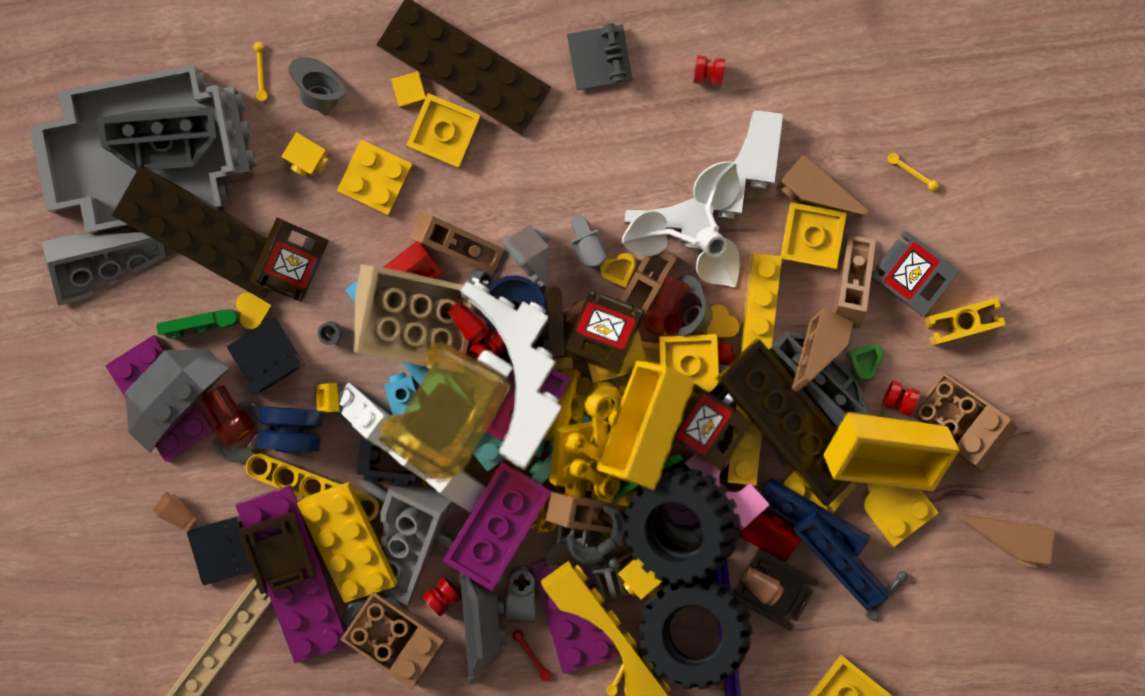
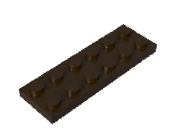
[376,0,551,136]
[111,164,271,301]
[715,339,853,506]

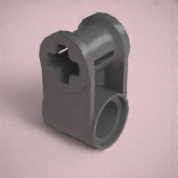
[506,566,535,622]

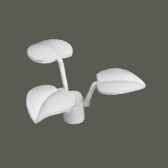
[622,161,740,287]

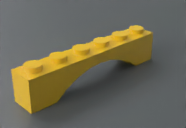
[541,561,672,696]

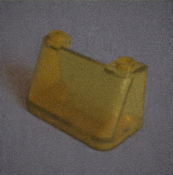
[378,342,511,479]

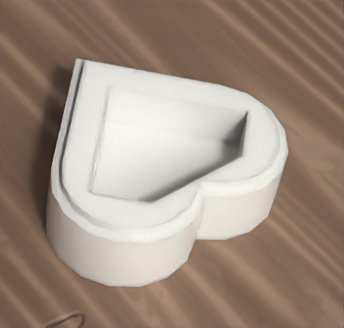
[477,351,512,380]

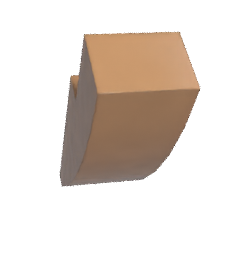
[620,249,677,319]

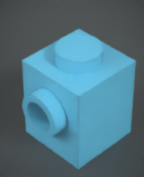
[384,372,422,417]

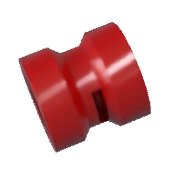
[693,55,726,87]
[469,329,507,360]
[882,380,920,417]
[423,577,462,617]

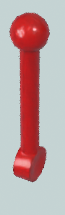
[512,630,551,681]

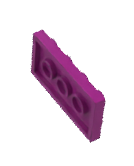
[105,335,216,462]
[443,461,552,591]
[531,552,618,674]

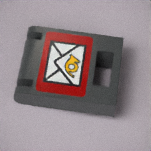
[871,231,960,318]

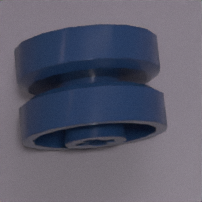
[483,275,547,334]
[256,407,323,453]

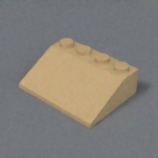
[355,264,475,373]

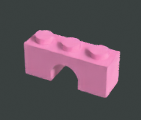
[684,447,769,531]

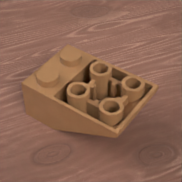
[909,372,1017,473]
[340,592,448,689]

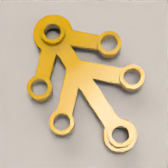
[567,394,620,498]

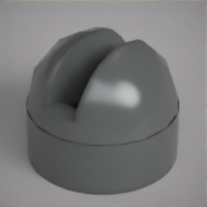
[468,270,491,288]
[318,321,343,345]

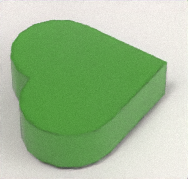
[847,344,883,380]

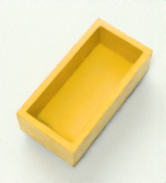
[596,361,695,490]
[823,413,959,491]

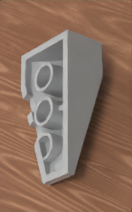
[501,225,550,292]
[41,232,166,306]
[381,487,452,605]

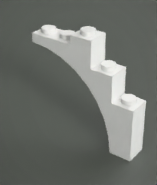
[624,110,783,249]
[461,282,562,470]
[338,382,487,513]

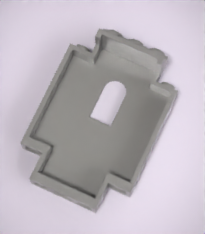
[30,65,257,234]

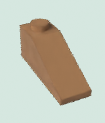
[778,155,868,217]
[409,212,504,275]
[833,234,876,329]
[792,308,854,392]
[546,492,629,535]

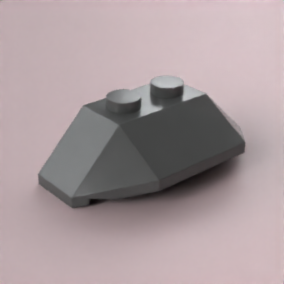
[97,106,217,171]
[769,330,869,427]
[125,349,229,453]
[460,572,507,685]

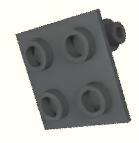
[567,23,633,90]

